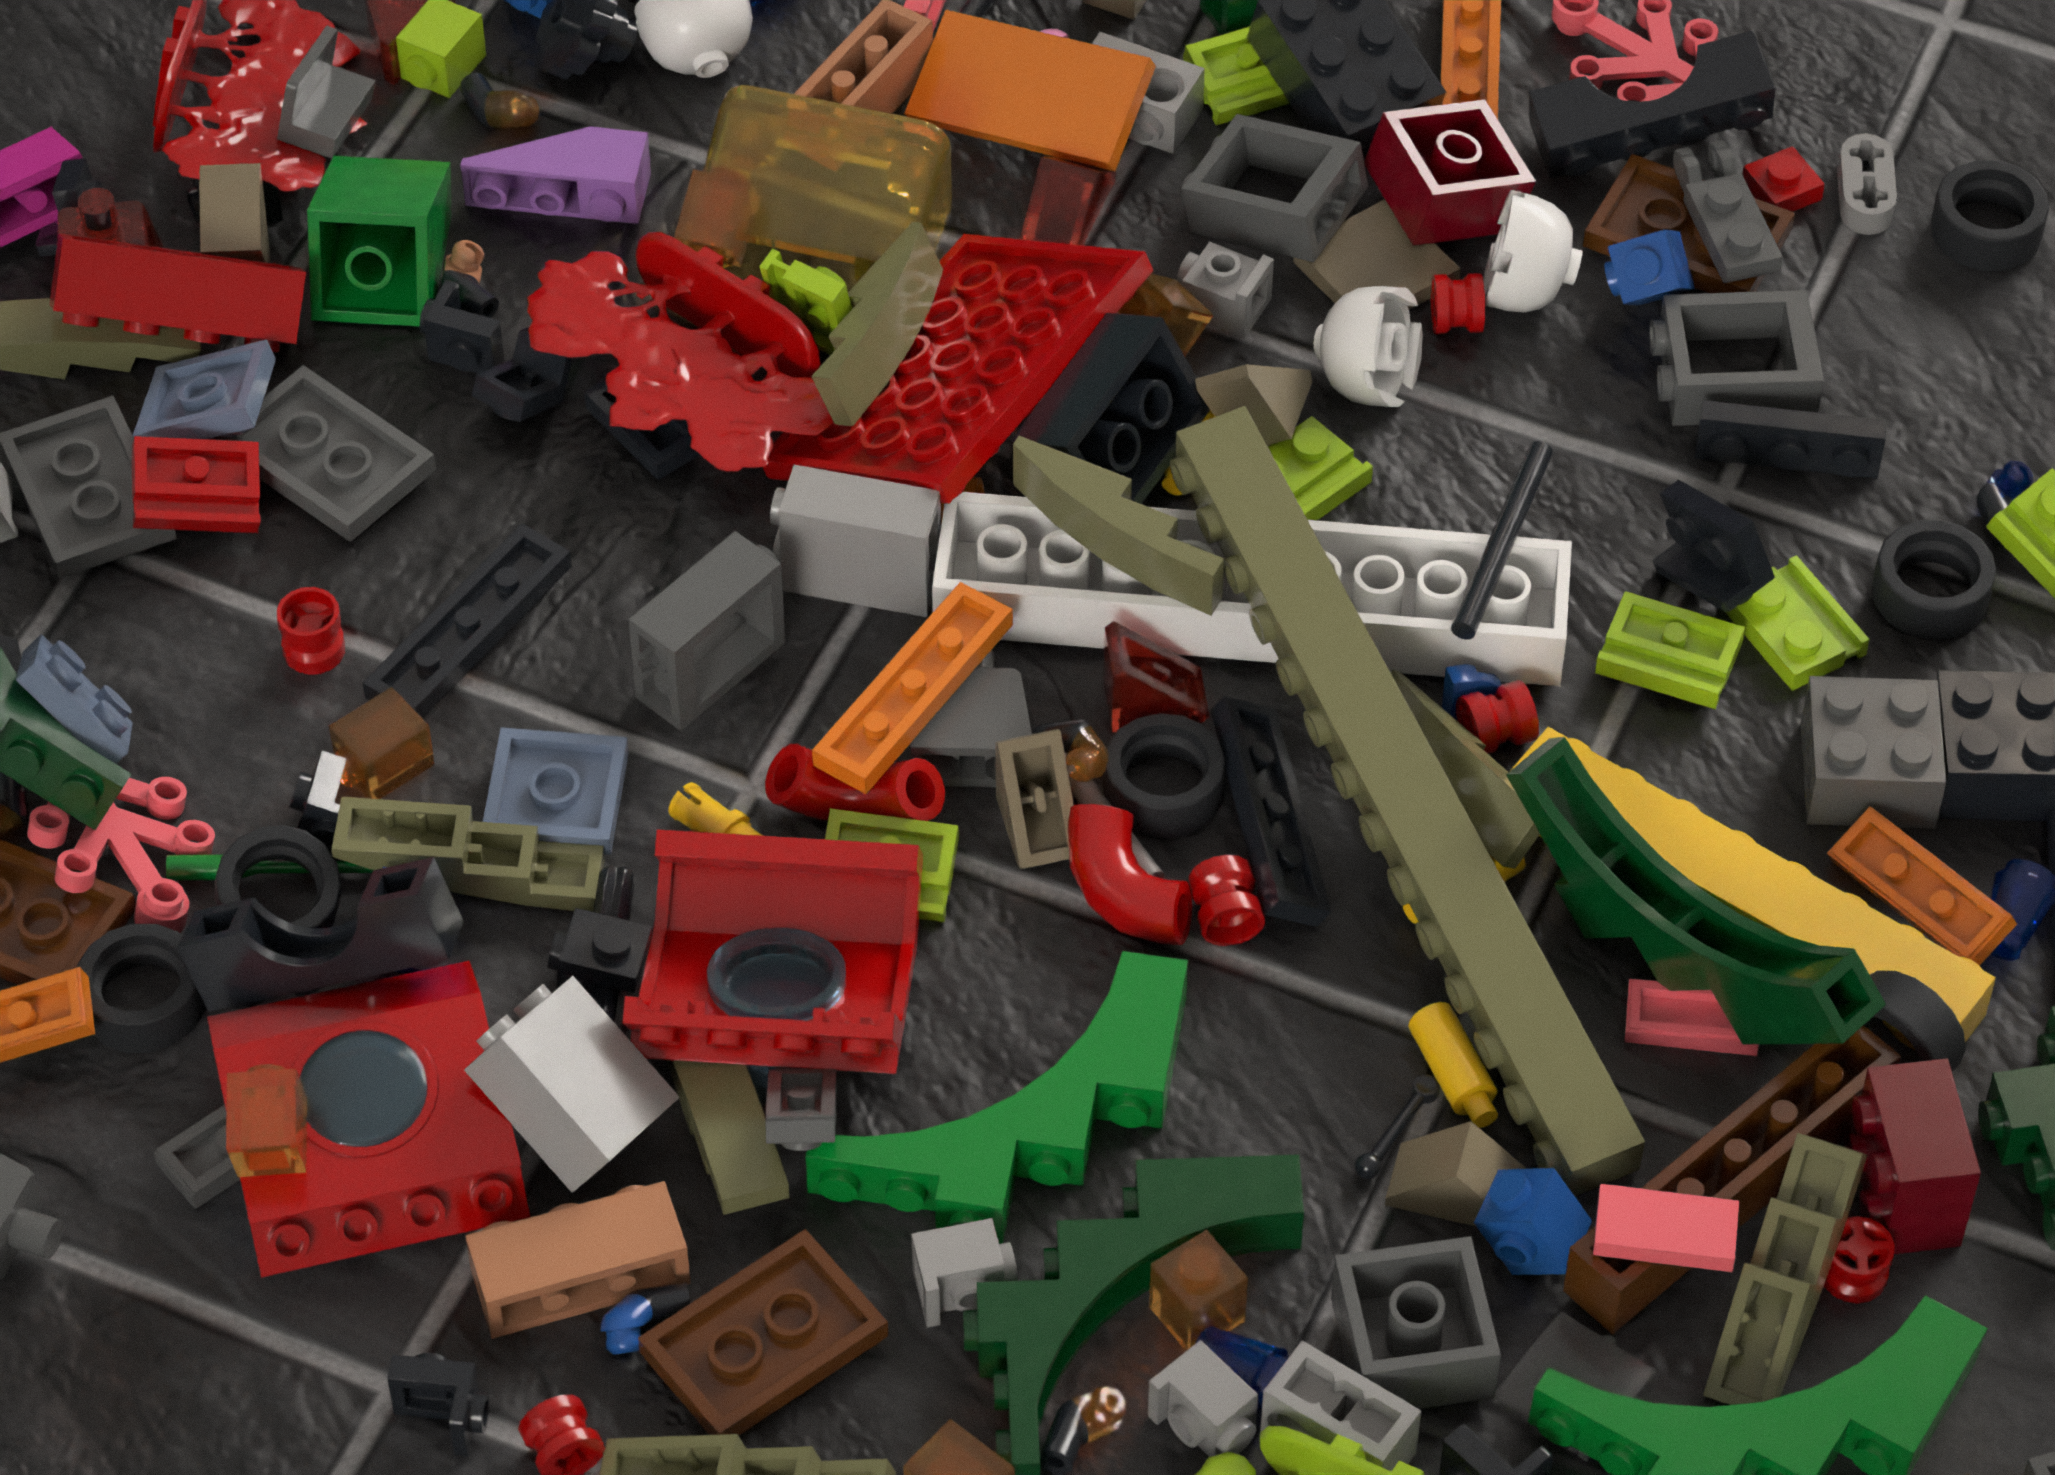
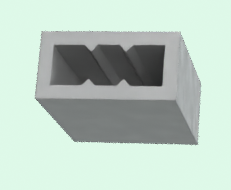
[770,465,941,617]
[464,976,680,1193]

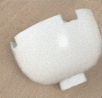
[634,0,752,78]
[1483,190,1582,313]
[1314,286,1423,407]

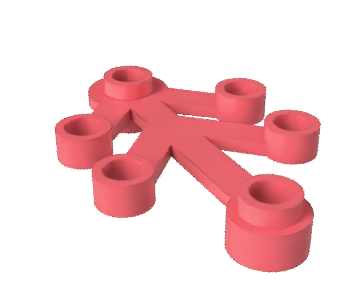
[1552,0,1719,102]
[27,777,215,933]

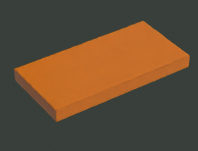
[904,9,1156,171]

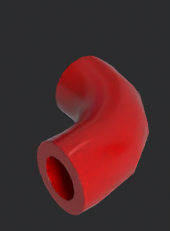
[765,744,945,821]
[1068,804,1192,945]

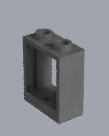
[1181,114,1369,262]
[1650,290,1824,426]
[628,531,786,731]

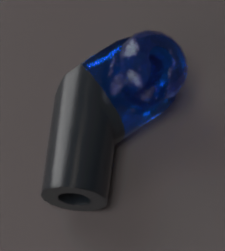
[1976,460,2034,548]

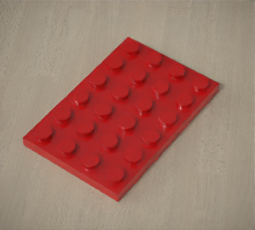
[763,234,1154,504]

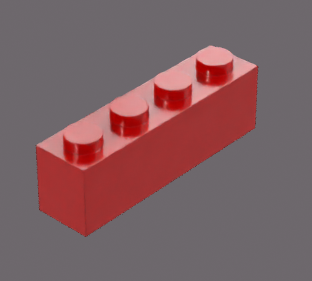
[49,233,306,352]

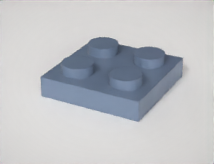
[133,339,276,439]
[16,634,133,764]
[482,727,629,855]

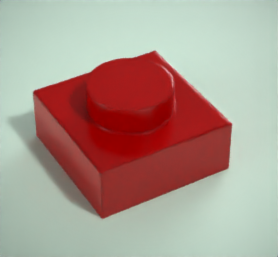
[1742,146,1825,212]

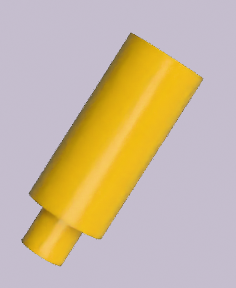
[1408,1002,1498,1128]

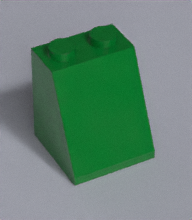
[307,156,452,326]

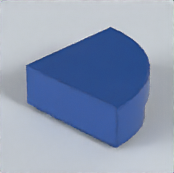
[1442,664,1502,720]

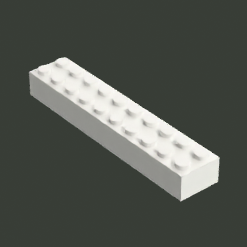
[932,492,1572,686]

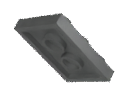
[217,365,436,542]
[0,395,177,579]

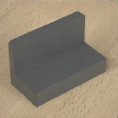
[277,26,376,159]

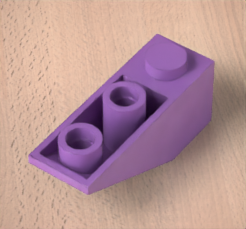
[460,127,651,224]

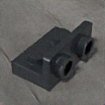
[1653,479,1775,612]

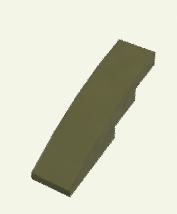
[811,222,943,426]
[0,298,201,380]
[1013,436,1224,616]
[1391,670,1540,869]
[332,797,605,912]
[667,1060,789,1215]
[1703,1133,1868,1405]
[599,1434,896,1475]

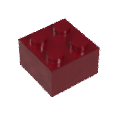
[1364,100,1536,246]
[1844,1058,1981,1254]

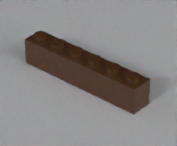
[1563,1025,1901,1334]

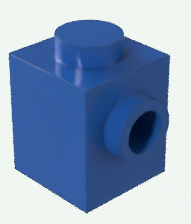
[1604,229,1695,306]
[1474,1168,1592,1275]

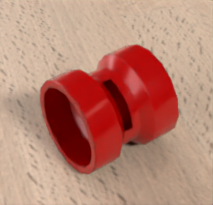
[277,587,345,675]
[1456,680,1539,754]
[1188,855,1265,946]

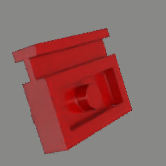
[132,436,261,533]

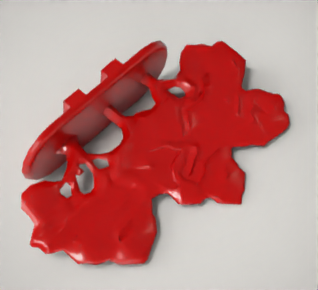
[153,0,368,192]
[527,232,834,472]

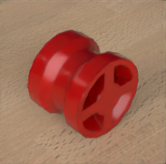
[1431,273,1485,334]
[1824,1216,1895,1304]
[518,1395,605,1475]

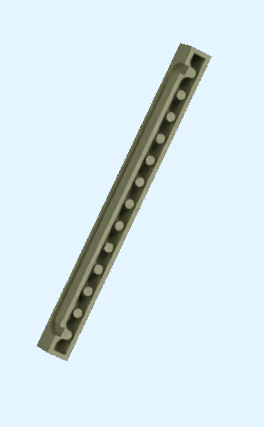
[1170,406,1645,1196]

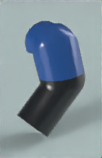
[600,1282,690,1354]

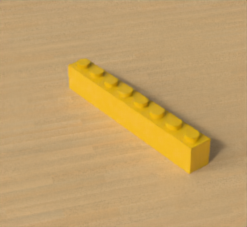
[1510,727,1996,1050]

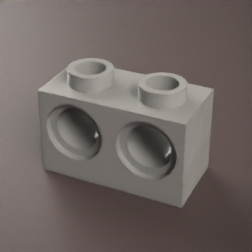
[1092,32,1205,154]
[1260,1341,1421,1471]

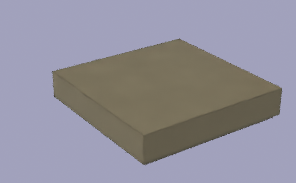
[1293,199,1461,310]

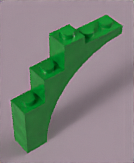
[806,951,1188,1244]
[1527,1295,1988,1475]

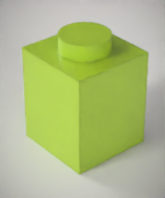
[396,0,486,98]

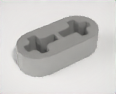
[1837,133,1897,235]

